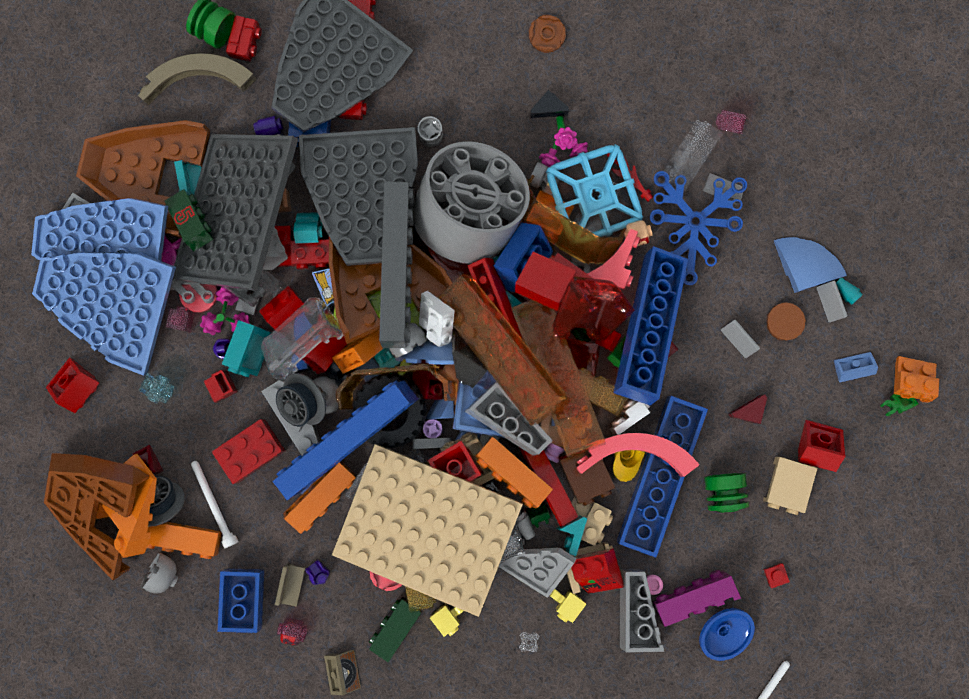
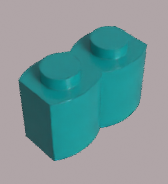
[293,212,324,243]

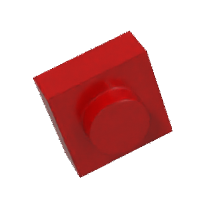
[595,327,621,352]
[763,563,790,588]

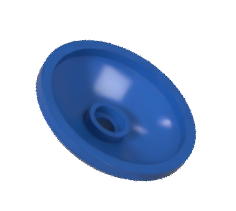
[699,608,755,661]

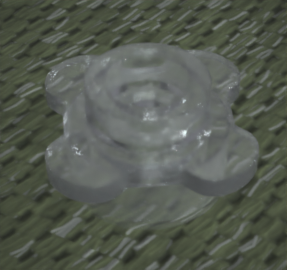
[519,631,539,652]

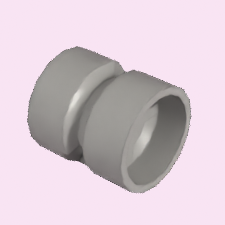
[418,116,443,147]
[528,162,560,196]

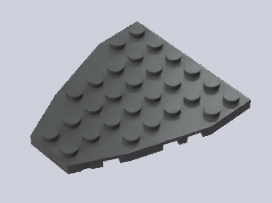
[272,0,413,132]
[299,127,418,266]

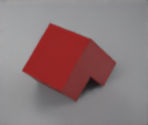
[204,370,238,403]

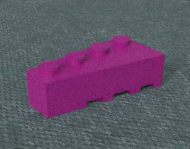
[653,570,741,627]

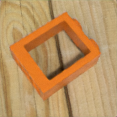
[332,329,383,374]

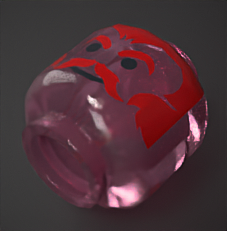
[277,618,307,646]

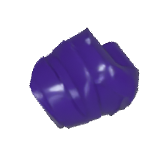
[213,339,231,359]
[305,560,330,585]

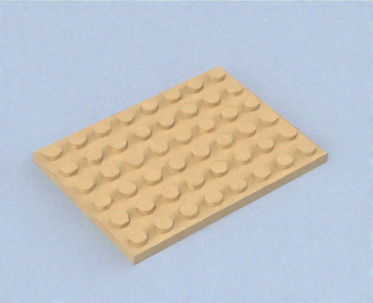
[332,444,523,617]

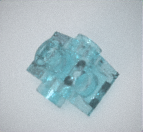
[139,373,175,404]

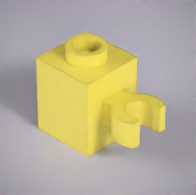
[550,589,586,623]
[430,603,464,637]

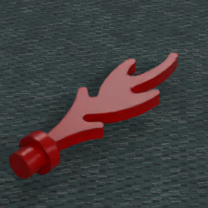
[606,153,653,202]

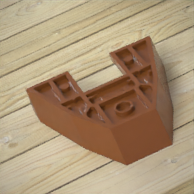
[76,120,211,238]
[329,237,453,344]
[44,453,149,580]

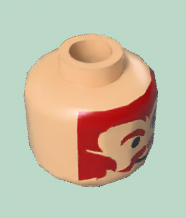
[624,220,653,247]

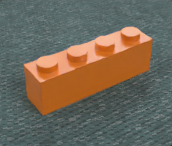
[475,437,553,508]
[283,461,356,534]
[147,522,222,559]

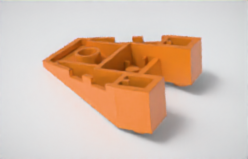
[96,454,157,558]

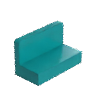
[174,160,202,195]

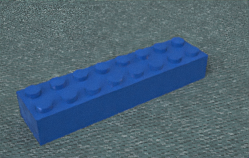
[613,246,688,406]
[272,380,419,500]
[616,396,708,557]

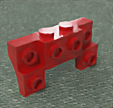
[274,226,329,270]

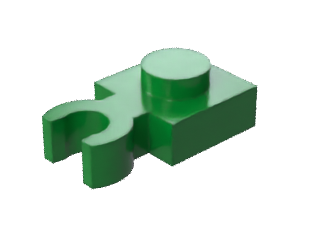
[880,394,918,416]

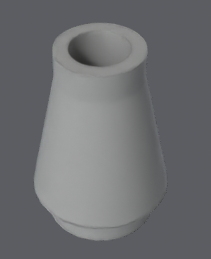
[515,510,536,540]

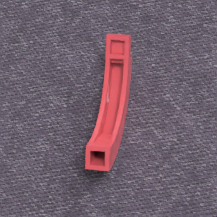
[575,433,699,477]

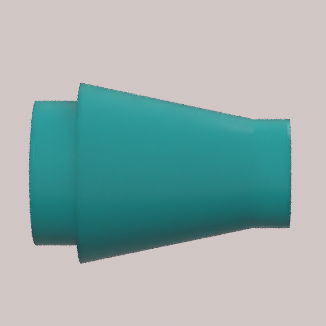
[836,277,863,305]

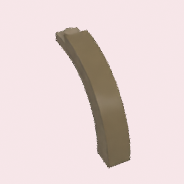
[138,54,257,106]

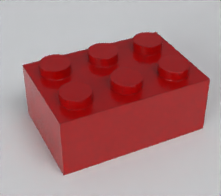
[212,419,286,484]

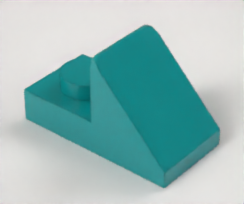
[556,515,587,556]

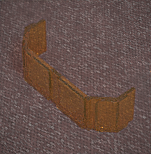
[520,175,626,265]
[336,364,457,410]

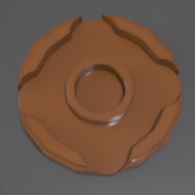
[529,15,566,53]
[766,302,806,341]

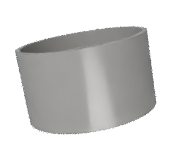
[412,142,530,264]

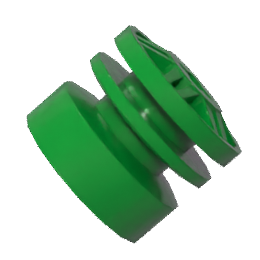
[186,0,236,49]
[704,473,749,513]

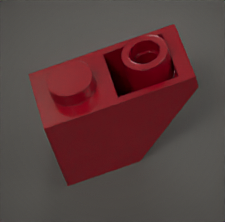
[413,360,443,400]

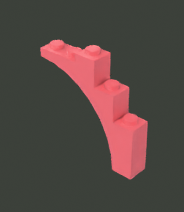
[561,229,640,309]

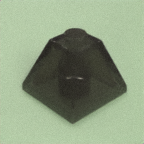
[452,331,487,388]

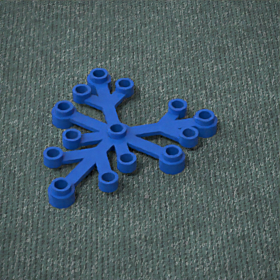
[650,171,747,285]

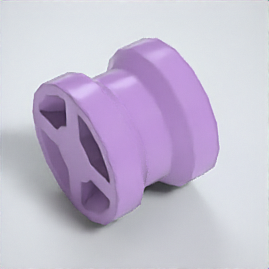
[423,419,443,438]
[544,443,564,463]

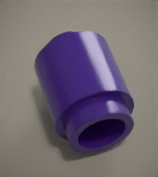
[253,115,283,135]

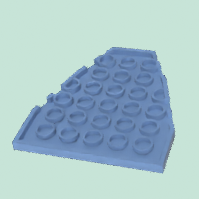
[31,198,168,261]
[32,252,176,376]

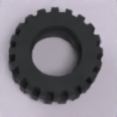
[351,374,427,448]

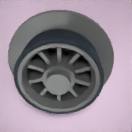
[276,373,326,427]
[148,476,185,526]

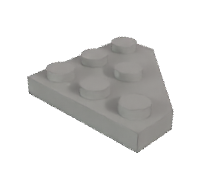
[499,548,576,598]

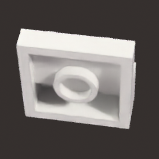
[419,291,455,347]
[609,400,650,435]

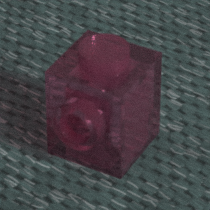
[716,110,747,135]
[166,306,195,333]

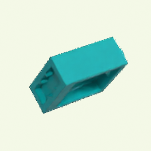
[222,320,274,377]

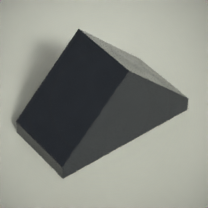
[530,90,569,118]

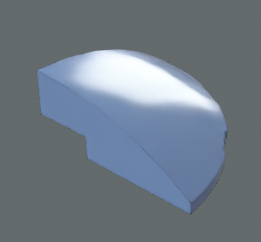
[774,237,847,293]
[395,335,454,365]

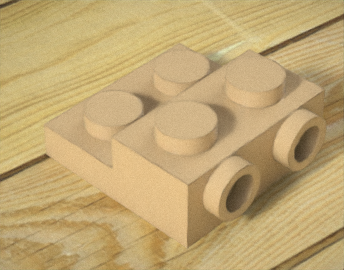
[571,497,613,546]

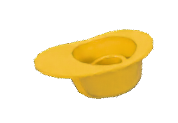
[613,450,645,482]

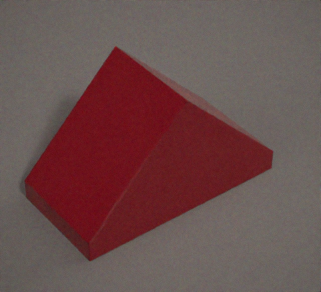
[728,394,767,424]
[132,445,163,476]

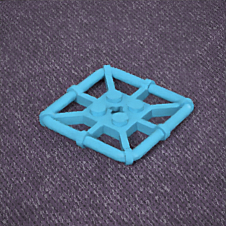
[546,144,643,245]

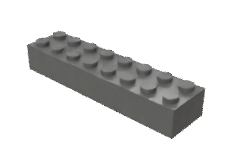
[379,182,414,348]

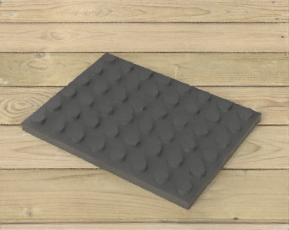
[173,134,298,291]

